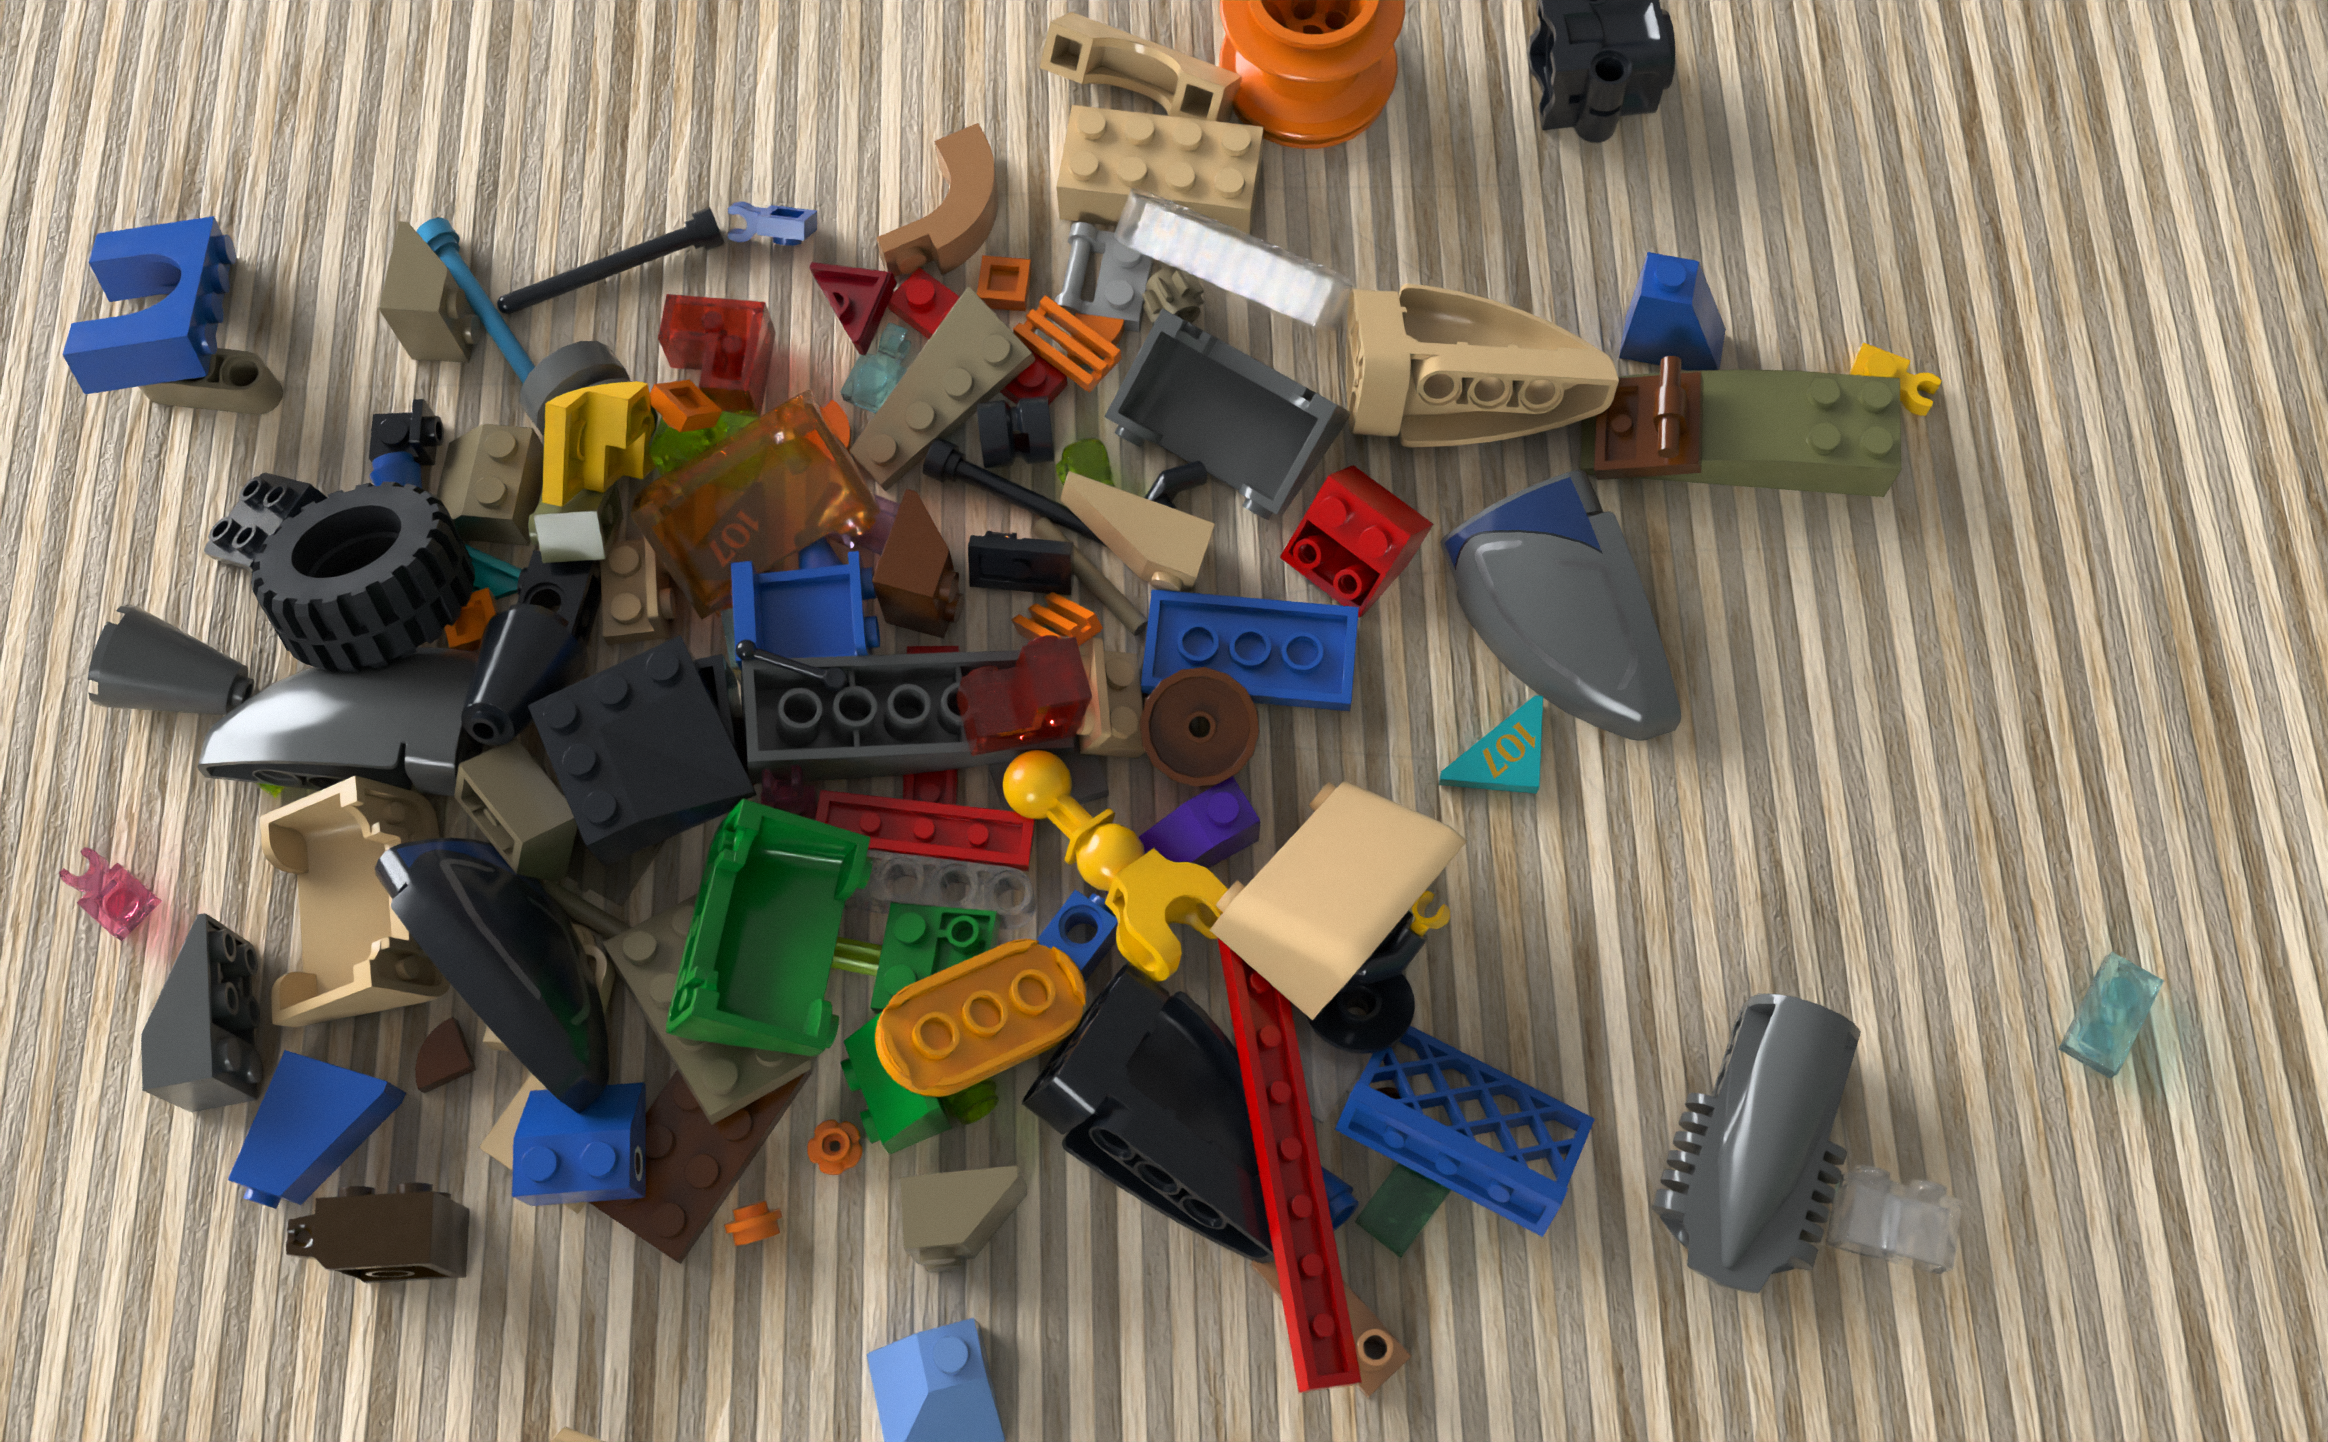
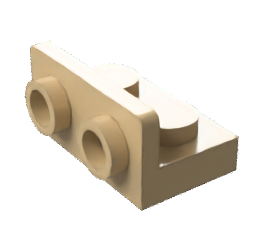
[600,525,676,645]
[1068,637,1146,758]

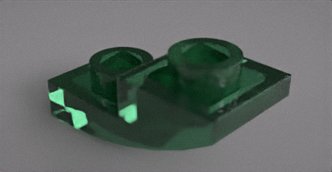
[1355,1163,1452,1258]

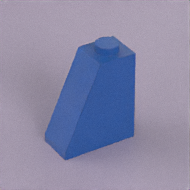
[1619,252,1726,371]
[228,1050,406,1209]

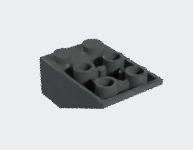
[141,913,263,1112]

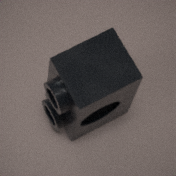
[517,550,601,646]

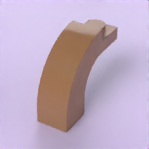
[876,123,999,277]

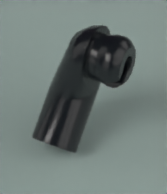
[1144,461,1207,510]

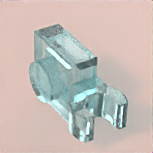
[840,322,912,414]

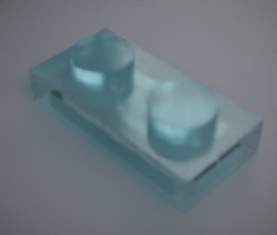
[2058,952,2164,1079]

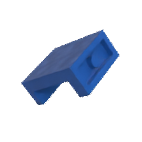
[731,551,880,671]

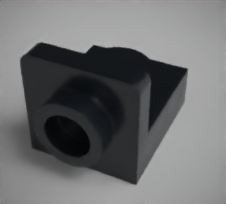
[369,399,444,466]

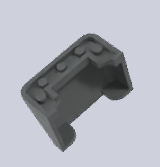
[1104,308,1351,520]

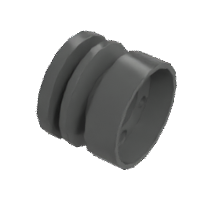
[519,341,658,439]

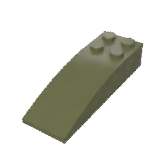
[1579,369,1902,497]

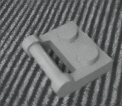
[1054,222,1156,332]

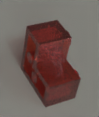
[658,294,776,419]
[956,635,1092,756]

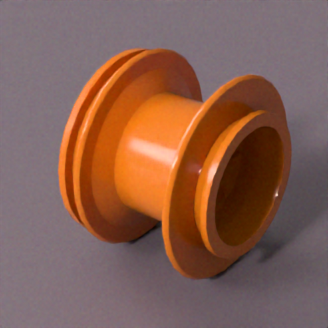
[1219,0,1406,149]

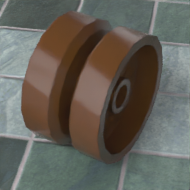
[1140,667,1260,787]

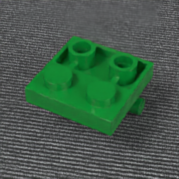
[870,903,1001,1015]

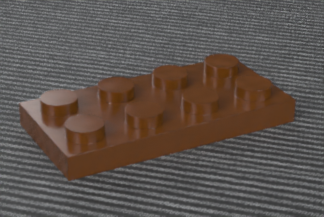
[589,1070,812,1264]

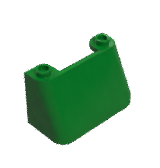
[666,799,873,1056]

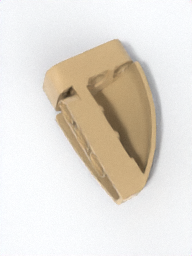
[1346,283,1619,448]

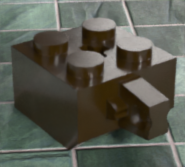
[286,1183,470,1283]

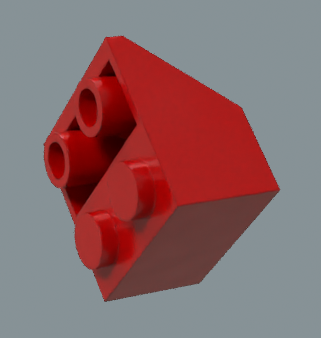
[1279,465,1434,618]

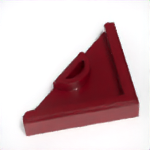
[809,262,897,355]

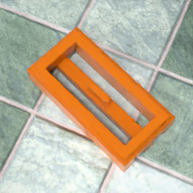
[1013,295,1122,393]
[1011,592,1103,657]

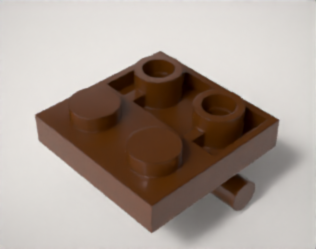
[1594,356,1704,480]

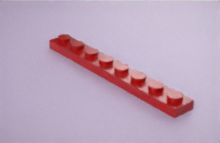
[1217,937,1362,1393]

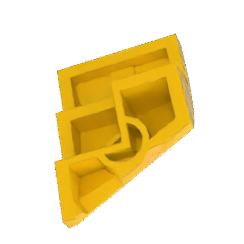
[542,381,660,507]

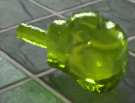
[1055,437,1115,487]

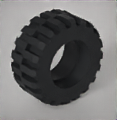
[251,482,475,672]

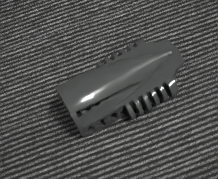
[1652,994,1861,1294]

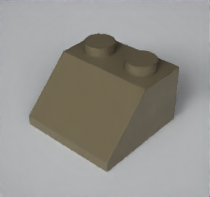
[378,221,481,363]
[436,424,544,546]
[900,1165,1027,1272]

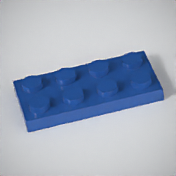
[1141,589,1359,711]

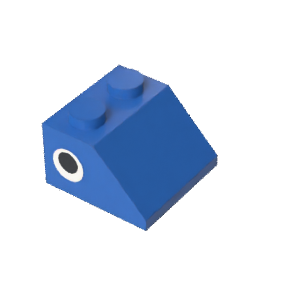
[512,1082,646,1206]

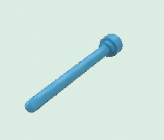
[416,218,535,383]

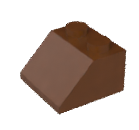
[872,488,964,639]

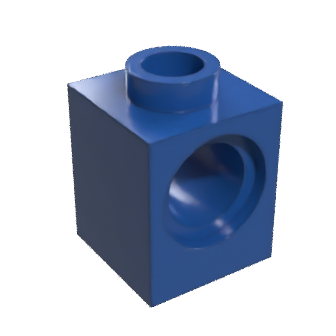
[1037,889,1118,982]

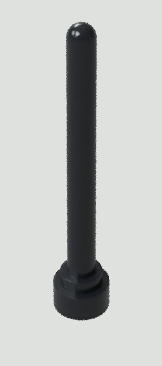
[497,207,725,314]
[923,437,1107,547]

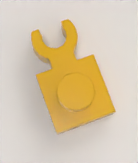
[1849,342,1942,416]

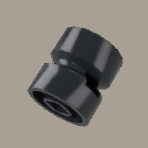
[977,396,1055,469]

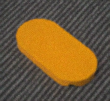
[875,939,1086,1097]

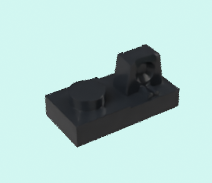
[968,531,1074,596]

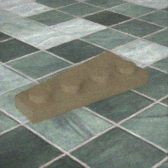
[849,286,1035,492]

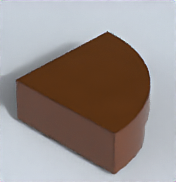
[415,1017,477,1094]

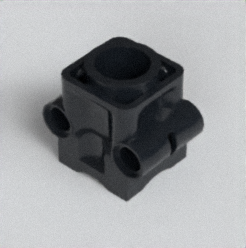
[1526,0,1675,143]

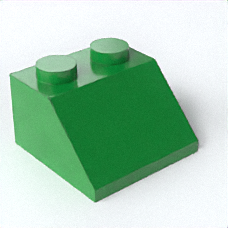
[840,1011,952,1155]

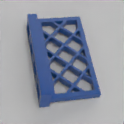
[1334,1026,1595,1237]

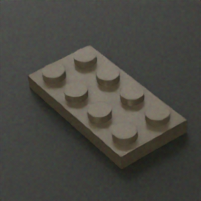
[603,893,812,1125]

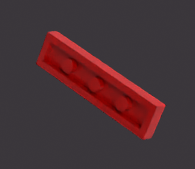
[888,267,1068,405]
[815,790,1036,872]

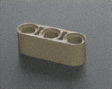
[138,348,283,415]

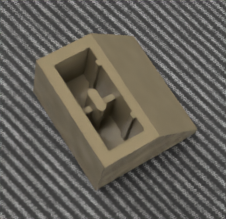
[454,738,577,882]

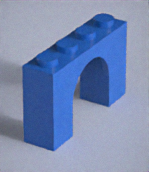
[63,216,236,395]

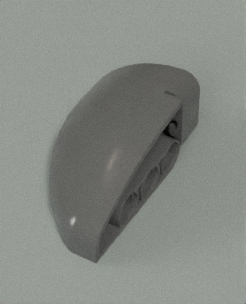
[197,647,484,796]

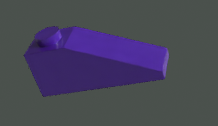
[1104,776,1261,895]

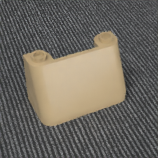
[260,775,451,1027]
[1210,780,1467,1020]

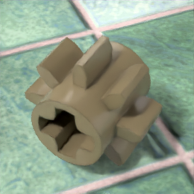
[1142,267,1204,325]

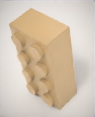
[1056,105,1263,242]

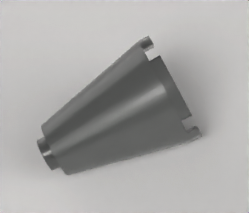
[88,604,254,715]

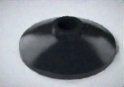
[1306,974,1415,1054]

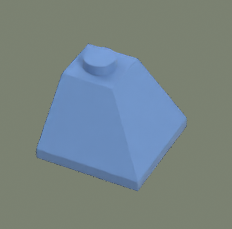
[867,1318,1006,1442]

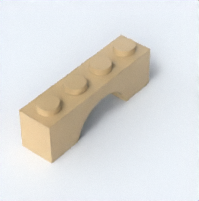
[1039,12,1243,123]

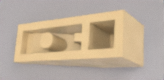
[1060,471,1215,593]

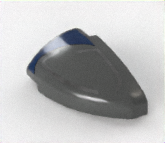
[1440,470,1681,741]

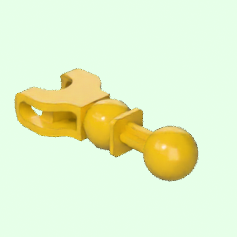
[1003,750,1228,982]

